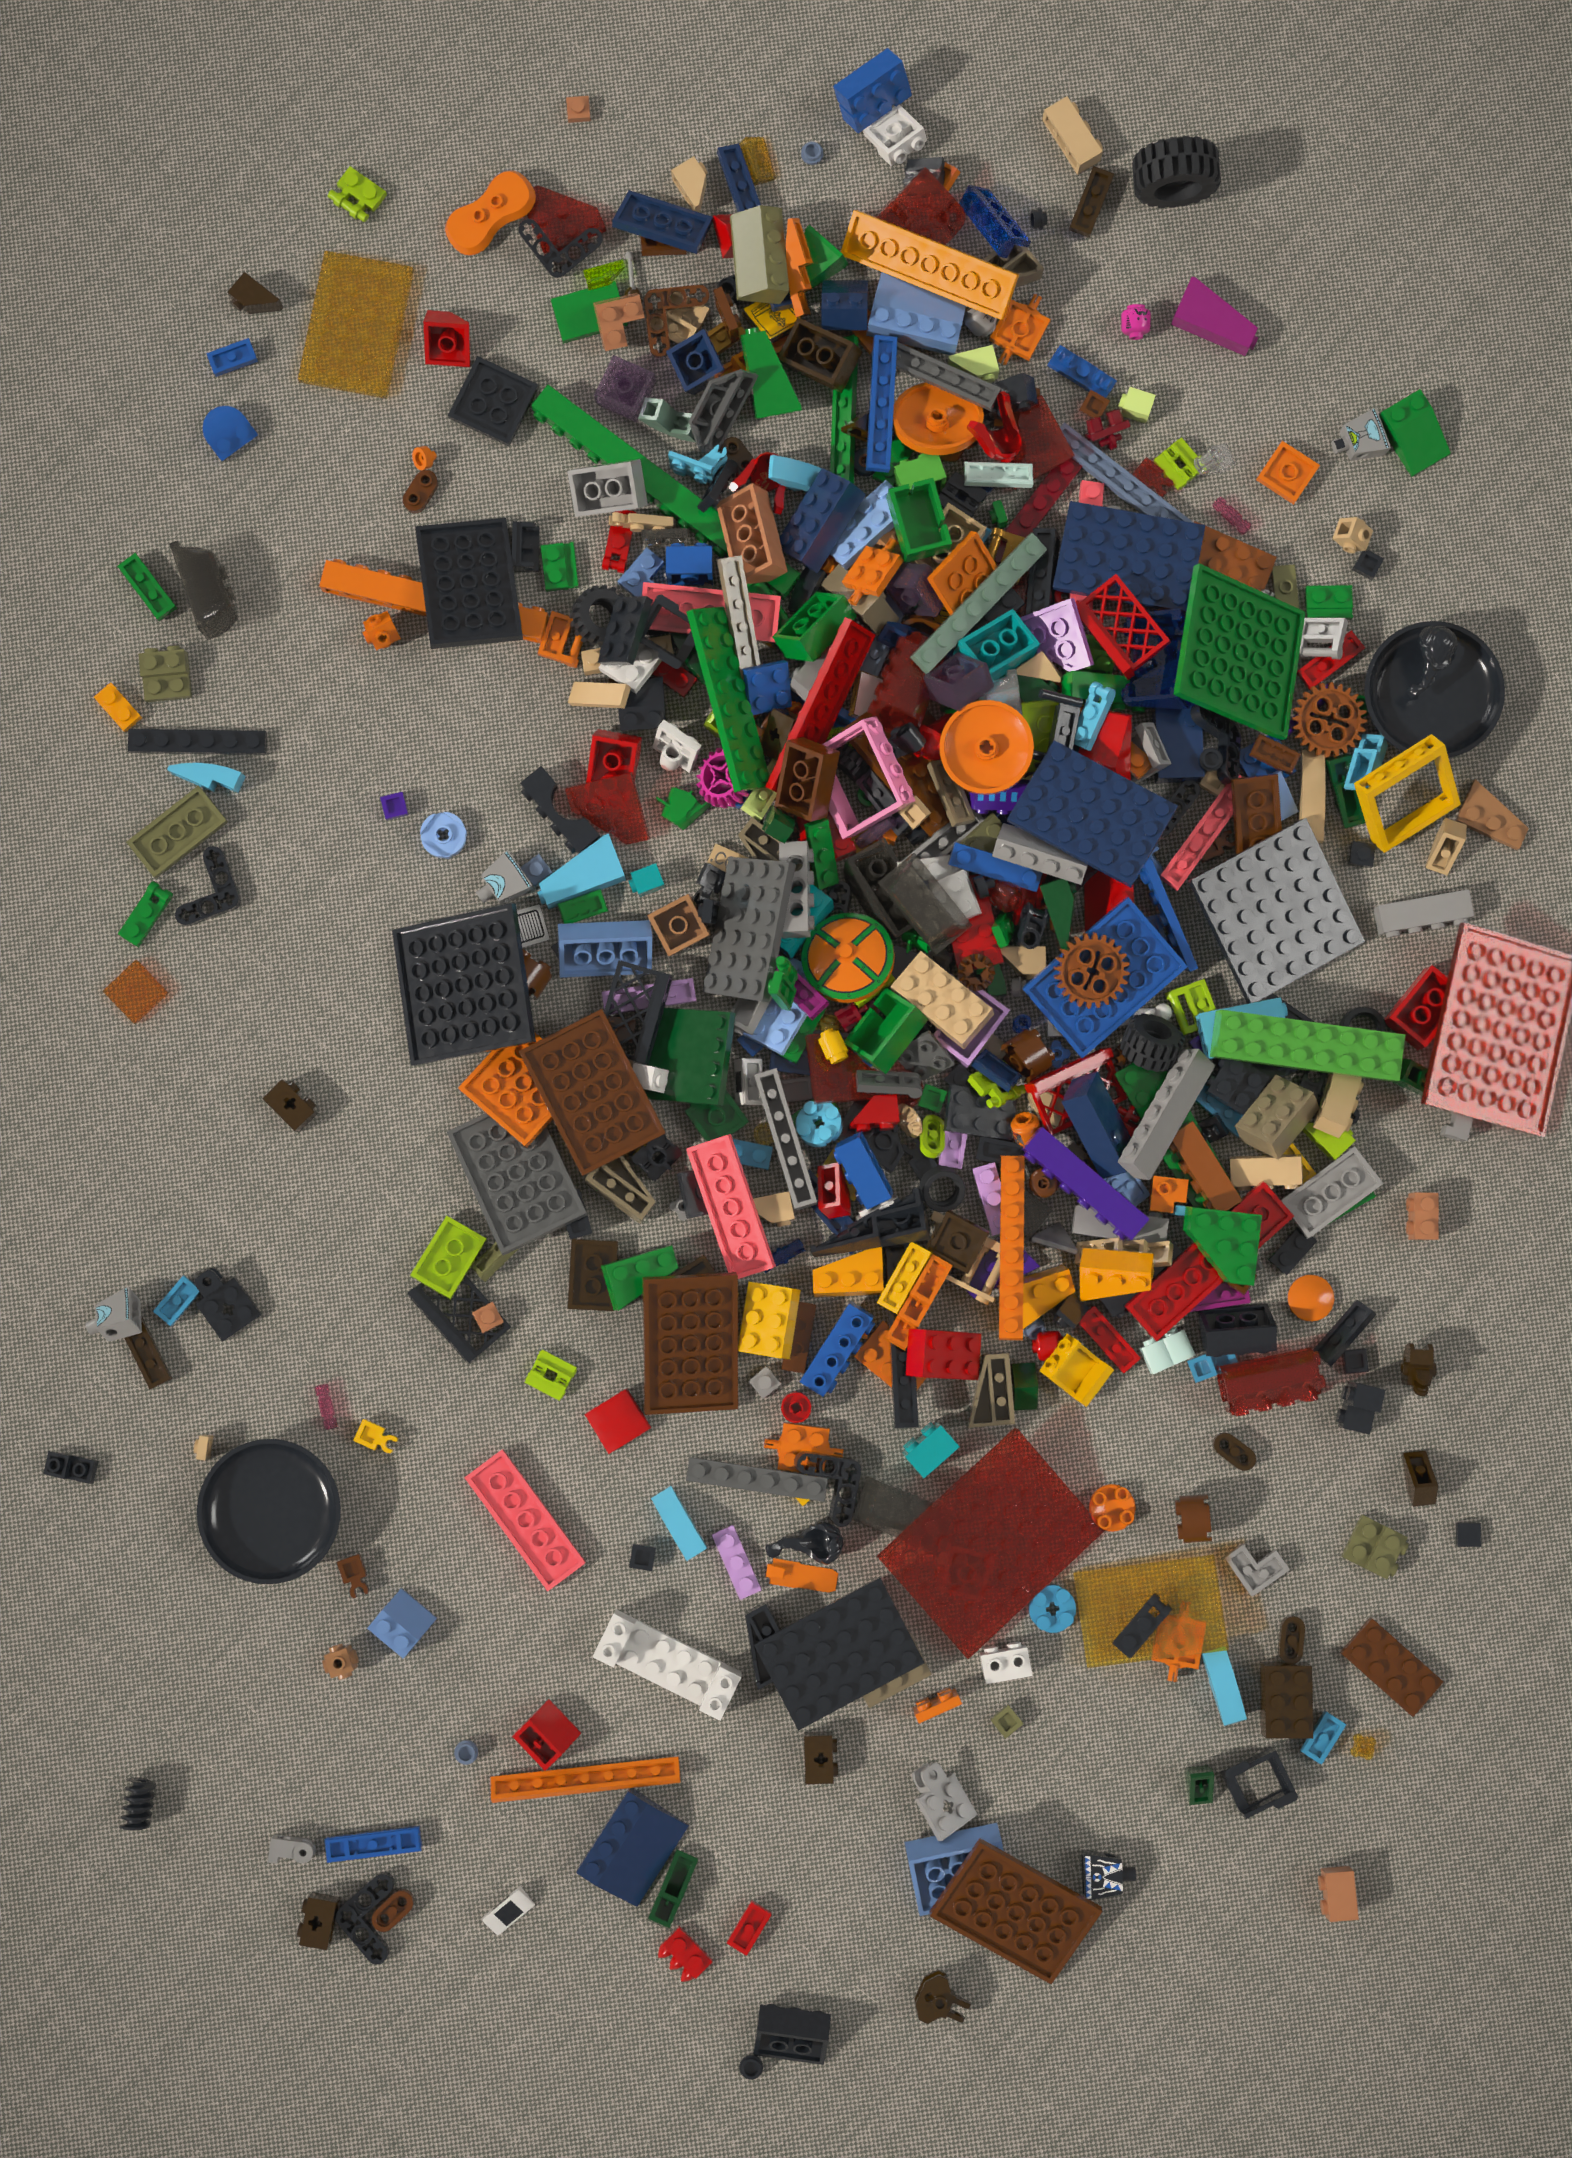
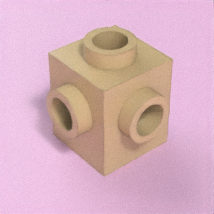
[1332,517,1373,553]

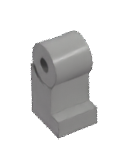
[1440,1097,1476,1142]
[267,1834,316,1864]

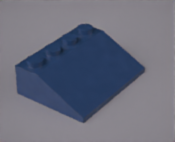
[576,1788,689,1907]

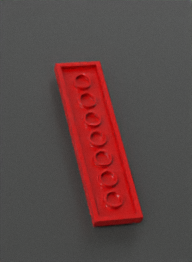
[765,617,876,793]
[1124,1181,1294,1341]

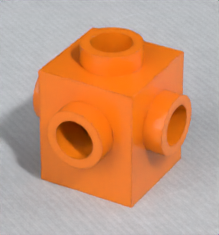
[362,611,401,651]

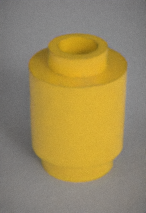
[818,1028,848,1065]

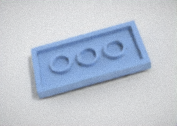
[830,480,894,570]
[743,957,809,1056]

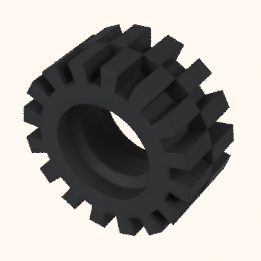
[835,743,870,782]

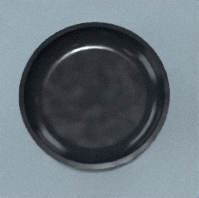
[1364,621,1505,758]
[197,1439,341,1584]

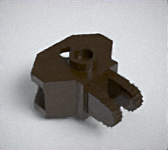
[1400,1343,1437,1397]
[914,1969,971,2024]

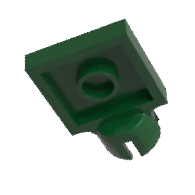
[684,1089,749,1142]

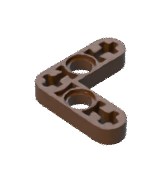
[644,285,709,358]

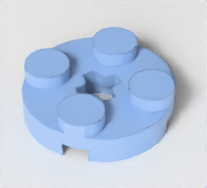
[420,812,467,859]

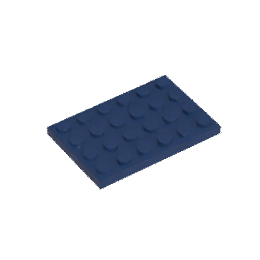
[1052,501,1206,614]
[1007,740,1178,888]

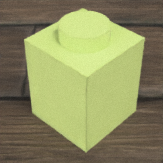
[1119,387,1156,424]

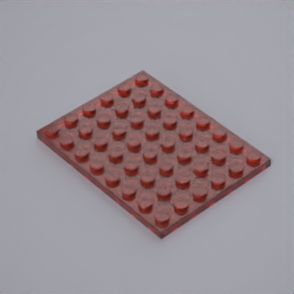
[1421,922,1572,1137]
[876,1427,1105,1659]

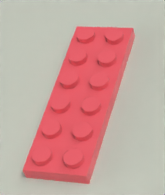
[642,582,781,643]
[686,1134,776,1279]
[464,1449,586,1591]

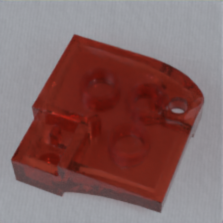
[874,167,966,245]

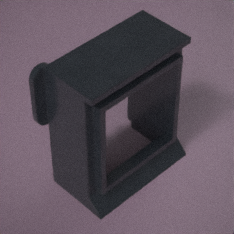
[640,595,695,669]
[1220,1747,1298,1819]

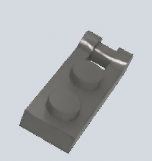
[856,1070,922,1098]

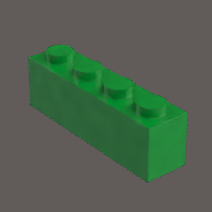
[1062,671,1154,713]

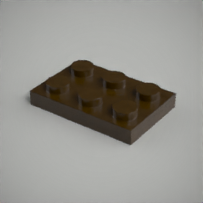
[567,1239,618,1311]

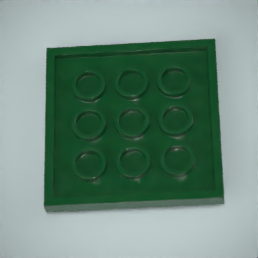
[644,1008,736,1106]

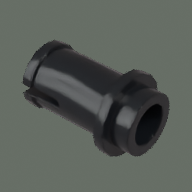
[905,825,928,847]

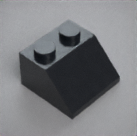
[617,676,666,731]

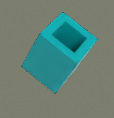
[628,863,665,897]

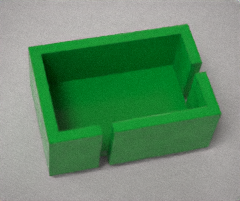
[886,478,952,563]
[844,988,929,1074]

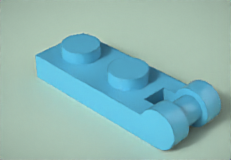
[1074,681,1116,751]

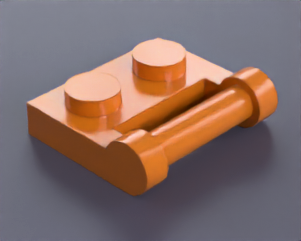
[538,611,583,668]

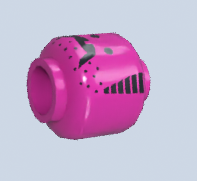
[1121,304,1151,340]

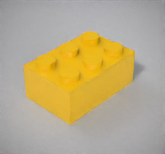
[738,1281,801,1359]

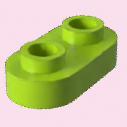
[920,1115,945,1158]

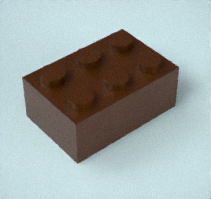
[774,737,840,822]

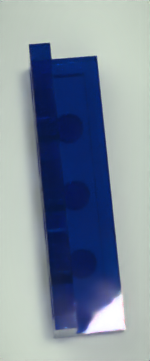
[959,185,1031,258]

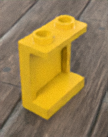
[1039,1334,1114,1407]

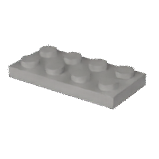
[1281,1146,1384,1239]

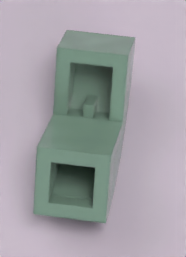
[638,397,696,443]

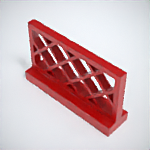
[1076,574,1171,680]
[1024,1048,1127,1135]

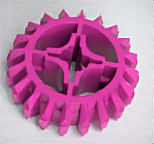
[696,748,749,809]

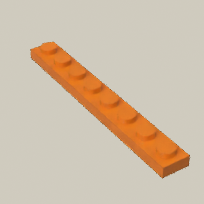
[999,1156,1025,1340]
[490,1757,681,1803]

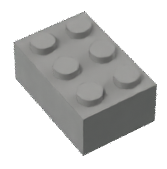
[567,459,648,517]

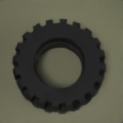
[1132,136,1221,208]

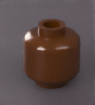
[1029,1167,1060,1198]

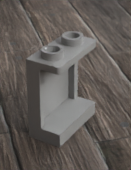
[1130,723,1171,784]
[731,995,772,1036]

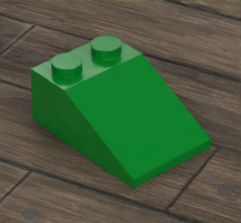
[1379,389,1451,477]

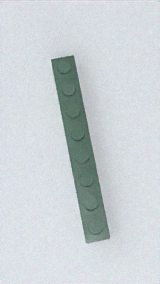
[910,533,1047,674]

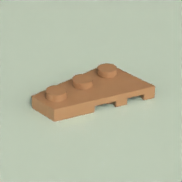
[1455,779,1529,850]

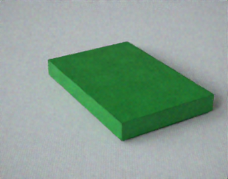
[550,281,628,344]

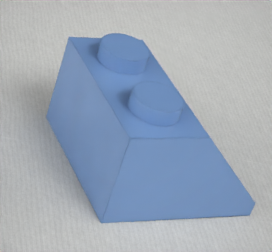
[367,1588,437,1659]

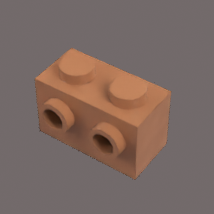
[1406,1192,1439,1240]
[1318,1866,1359,1922]

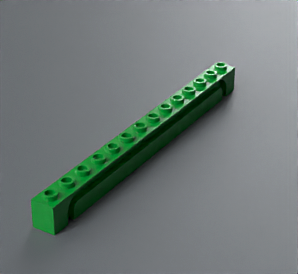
[531,385,800,601]

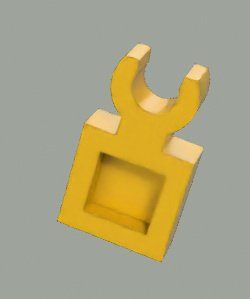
[353,1419,399,1453]

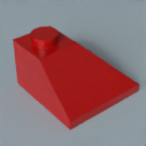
[423,310,471,367]

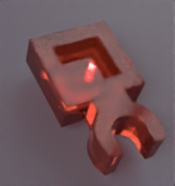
[1132,457,1174,497]

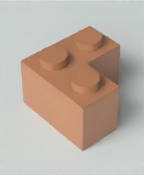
[593,293,645,351]

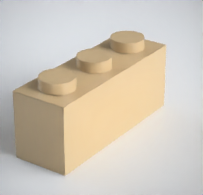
[1042,96,1103,175]
[1313,1073,1364,1138]
[1230,1154,1303,1191]

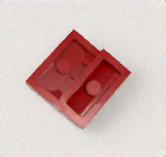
[584,1388,651,1454]

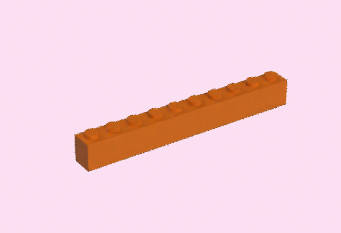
[319,559,549,644]

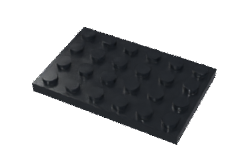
[415,518,523,649]
[754,1577,925,1731]

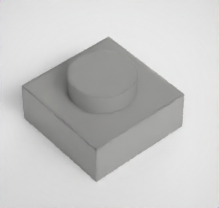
[748,1366,781,1399]

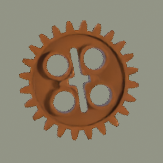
[1291,682,1367,758]
[1053,932,1130,1009]

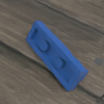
[1047,345,1117,398]

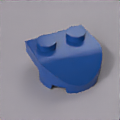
[202,406,258,461]

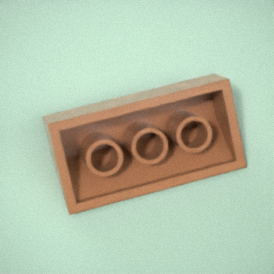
[716,483,788,584]

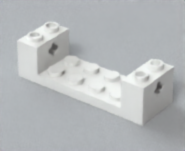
[593,1609,742,1721]

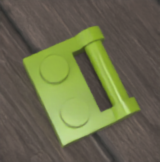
[1165,979,1216,1036]

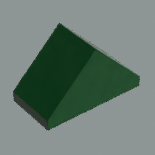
[1011,1363,1038,1411]
[1185,1765,1214,1806]

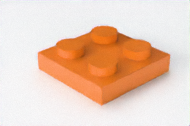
[1256,441,1320,505]
[912,1687,962,1724]

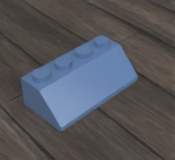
[558,920,652,978]

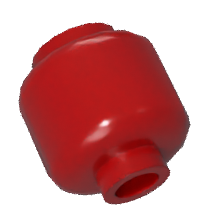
[1032,1330,1065,1361]

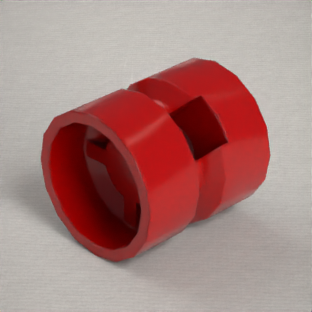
[781,1391,811,1423]

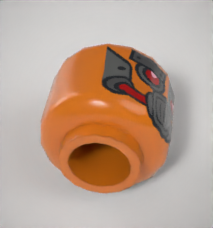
[1010,1112,1042,1146]

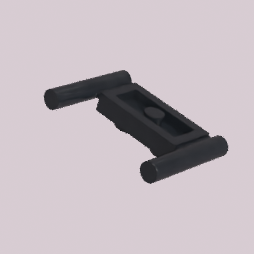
[1033,689,1083,761]

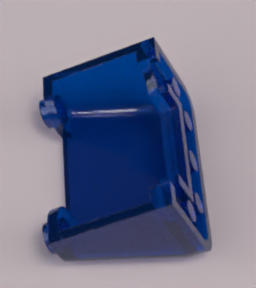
[1121,608,1191,710]

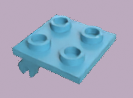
[668,445,727,484]

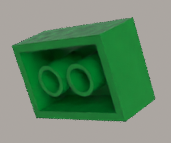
[773,592,857,662]

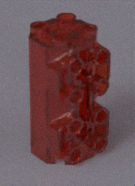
[867,632,946,734]
[1216,1347,1326,1417]

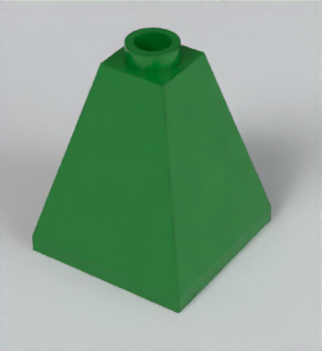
[804,225,849,293]

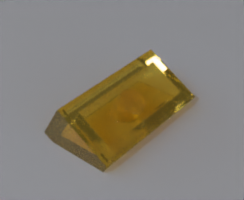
[739,137,776,186]

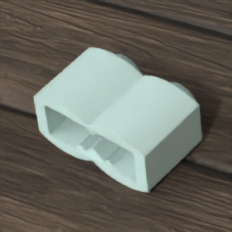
[1139,1327,1195,1374]

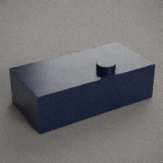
[1151,687,1205,784]
[1062,1071,1131,1179]

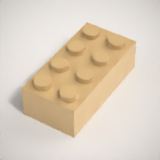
[891,951,994,1049]

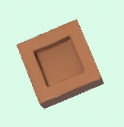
[566,96,591,123]
[472,1302,504,1334]

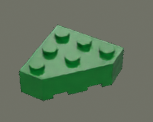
[1183,1206,1262,1286]

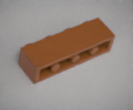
[1168,1121,1243,1211]

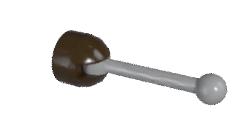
[624,251,643,303]

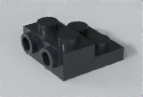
[1205,1059,1270,1116]

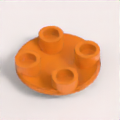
[1288,1275,1334,1321]
[1089,1484,1136,1532]

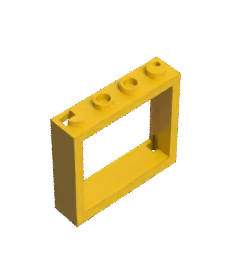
[1354,734,1461,853]

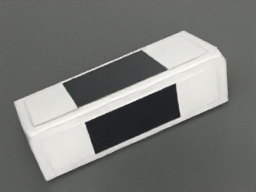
[734,1058,763,1106]
[482,1886,535,1935]

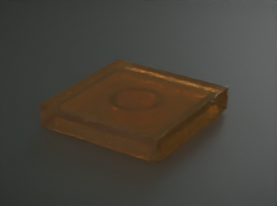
[103,959,169,1025]

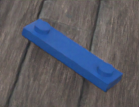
[948,842,1043,892]
[325,1825,422,1863]

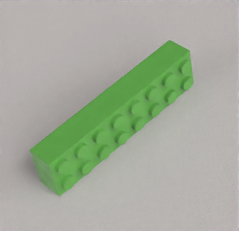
[1210,1010,1405,1081]

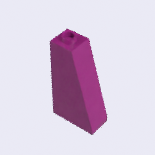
[1171,276,1259,356]

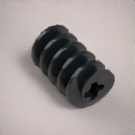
[119,1777,156,1831]

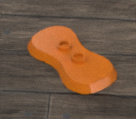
[445,170,536,255]

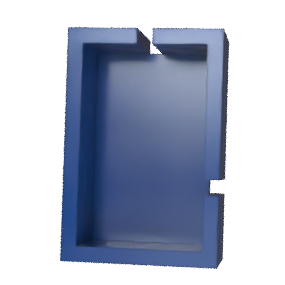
[833,48,912,133]

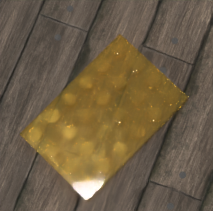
[297,251,414,399]
[1073,1554,1229,1668]

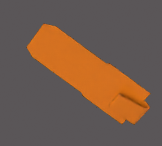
[766,1558,838,1593]

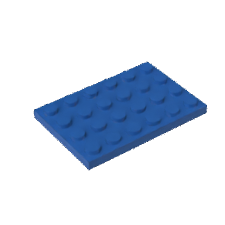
[1021,897,1188,1058]

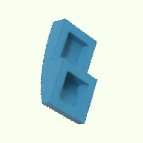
[1187,1354,1239,1383]

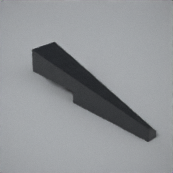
[811,1187,931,1258]

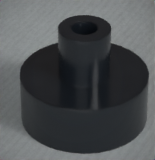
[973,875,996,900]

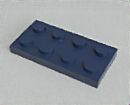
[612,190,713,254]

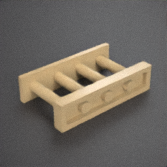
[925,1211,1000,1305]

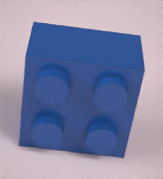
[666,543,713,586]

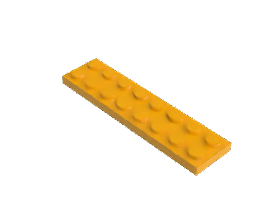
[841,210,1019,320]

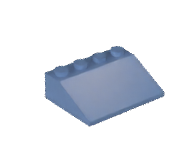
[866,272,966,355]
[904,1823,1004,1916]

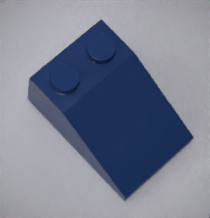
[821,280,868,330]

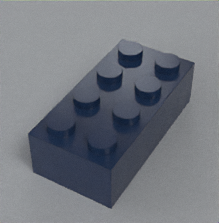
[779,468,866,573]

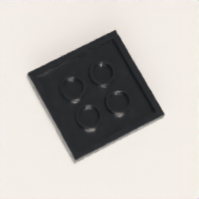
[448,356,539,447]

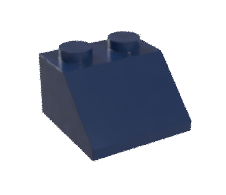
[666,329,725,395]

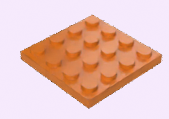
[458,1033,553,1148]

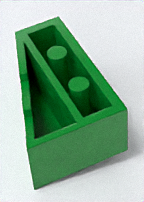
[601,1245,678,1311]

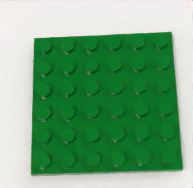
[1173,563,1305,740]

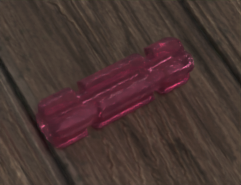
[1212,497,1252,535]
[315,1384,337,1430]

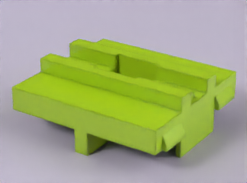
[1153,437,1206,490]
[524,1349,577,1401]

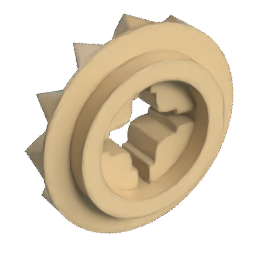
[898,1103,923,1139]

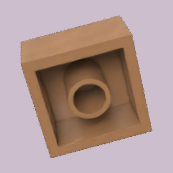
[647,894,712,956]

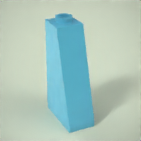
[537,834,626,909]
[1195,997,1288,1060]

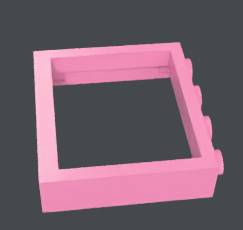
[822,716,916,839]

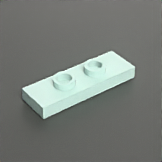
[964,462,1033,488]

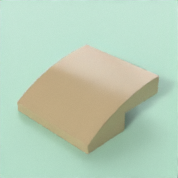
[650,292,711,344]

